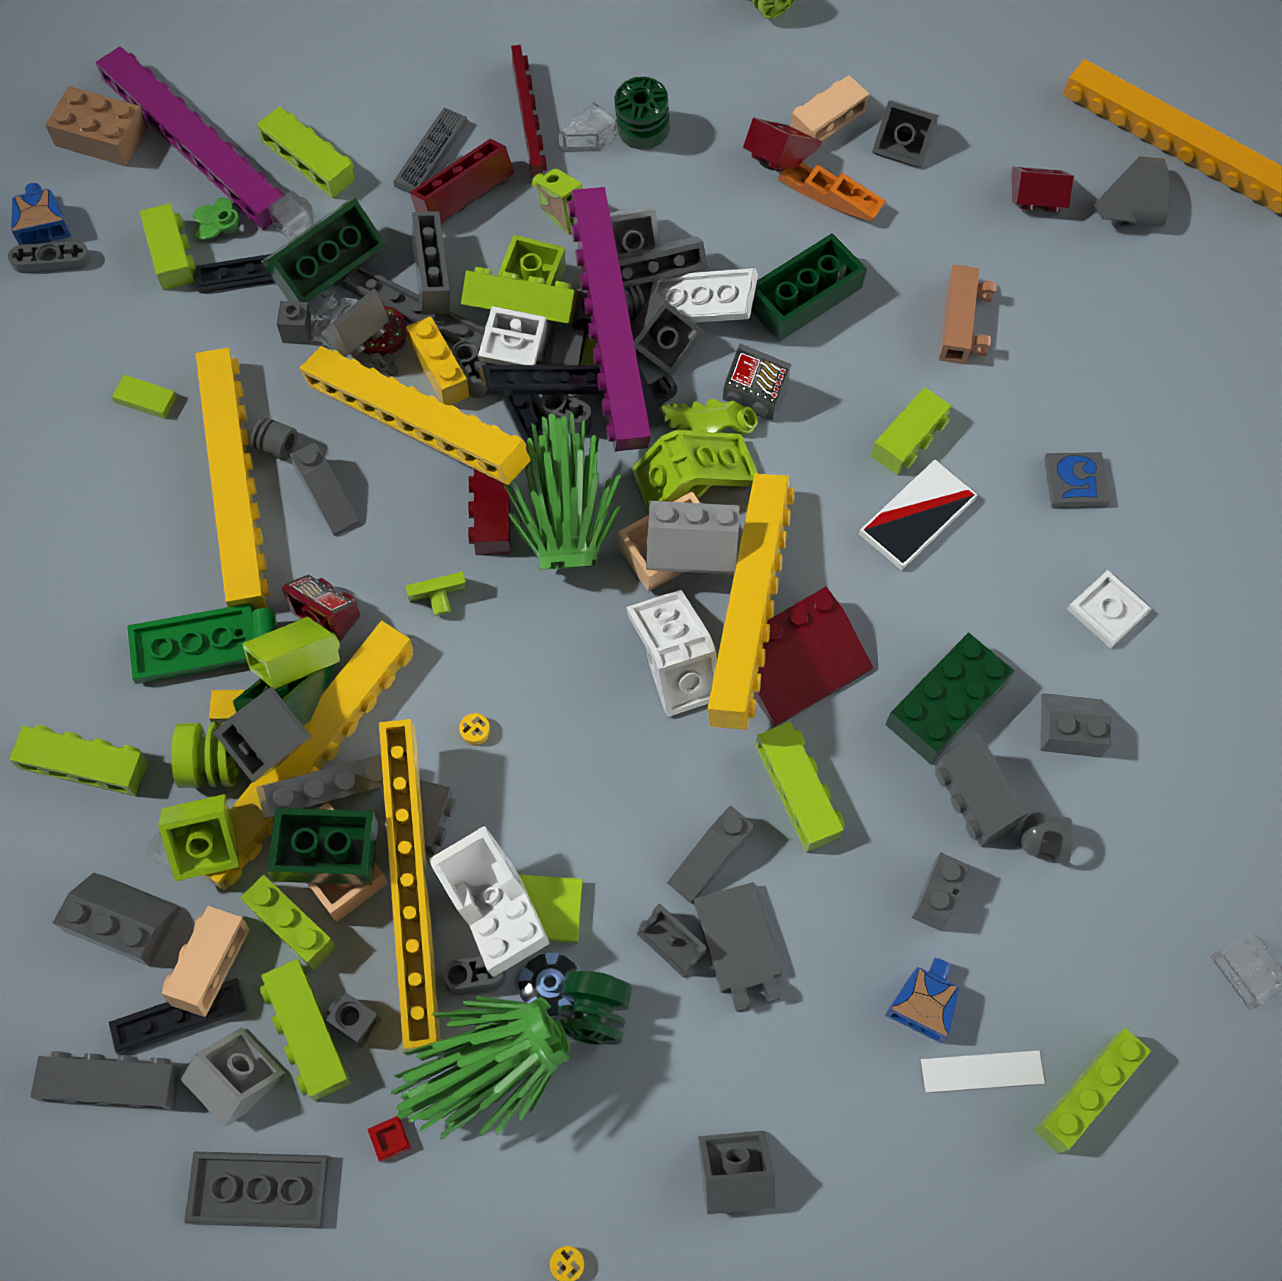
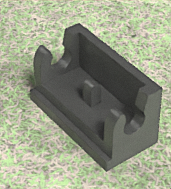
[637,903,707,978]

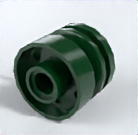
[614,76,670,149]
[555,971,632,1045]

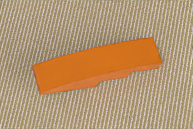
[777,162,886,221]

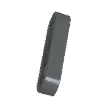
[8,241,91,273]

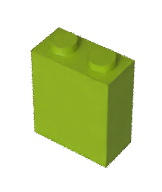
[242,617,340,689]

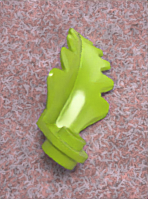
[660,398,758,434]

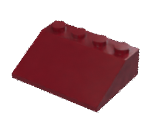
[753,586,873,727]

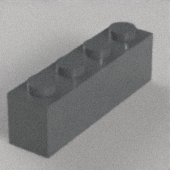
[412,211,450,315]
[617,236,708,287]
[256,755,384,818]
[30,1051,180,1110]

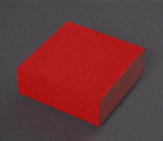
[367,1116,412,1162]

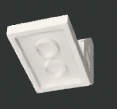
[626,590,717,717]
[429,826,550,977]

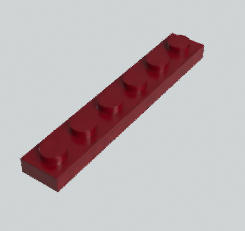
[511,45,547,180]

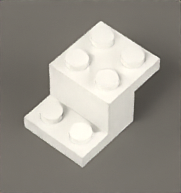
[478,306,553,365]

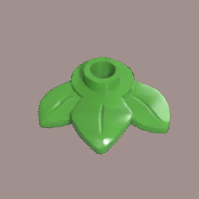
[193,198,240,240]

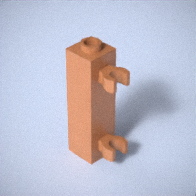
[939,264,996,364]

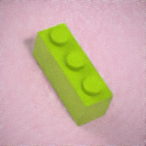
[139,203,196,290]
[871,387,952,475]
[240,874,337,971]

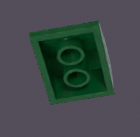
[233,664,336,726]

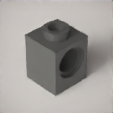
[277,301,313,344]
[326,992,381,1047]

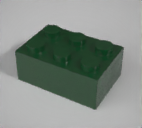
[267,808,378,885]

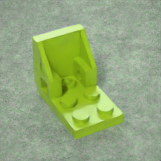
[631,430,758,513]

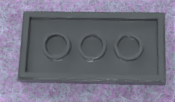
[184,1151,331,1228]

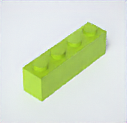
[256,106,355,199]
[461,267,579,324]
[755,721,845,853]
[9,725,148,797]
[260,958,352,1101]
[1033,1027,1151,1154]

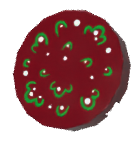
[362,306,407,356]

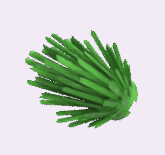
[504,413,621,570]
[391,996,571,1140]

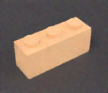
[790,75,870,141]
[161,906,250,1017]

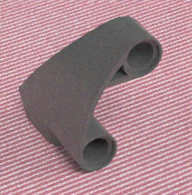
[1093,156,1169,227]

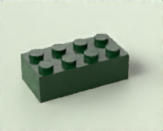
[261,198,387,302]
[751,233,867,341]
[885,632,1015,764]

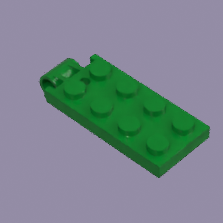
[127,603,277,684]

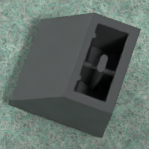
[214,687,311,783]

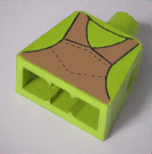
[532,168,583,234]

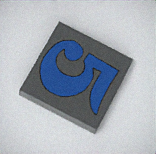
[1044,452,1110,507]

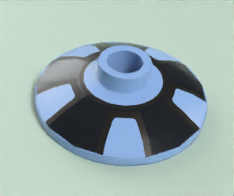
[518,953,580,1018]

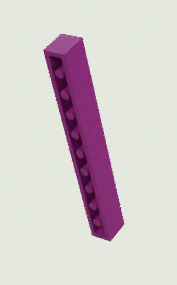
[95,46,288,231]
[567,187,651,452]

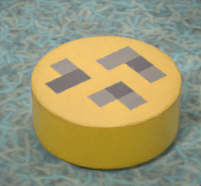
[459,713,490,745]
[550,1246,584,1281]

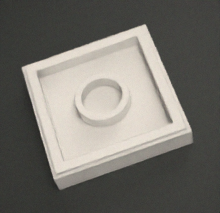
[1067,570,1151,649]

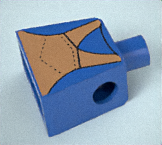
[11,183,71,245]
[885,958,959,1043]

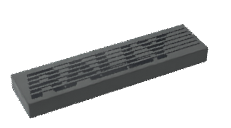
[394,108,467,193]

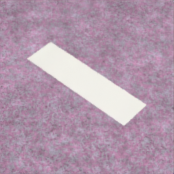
[921,1050,1045,1093]

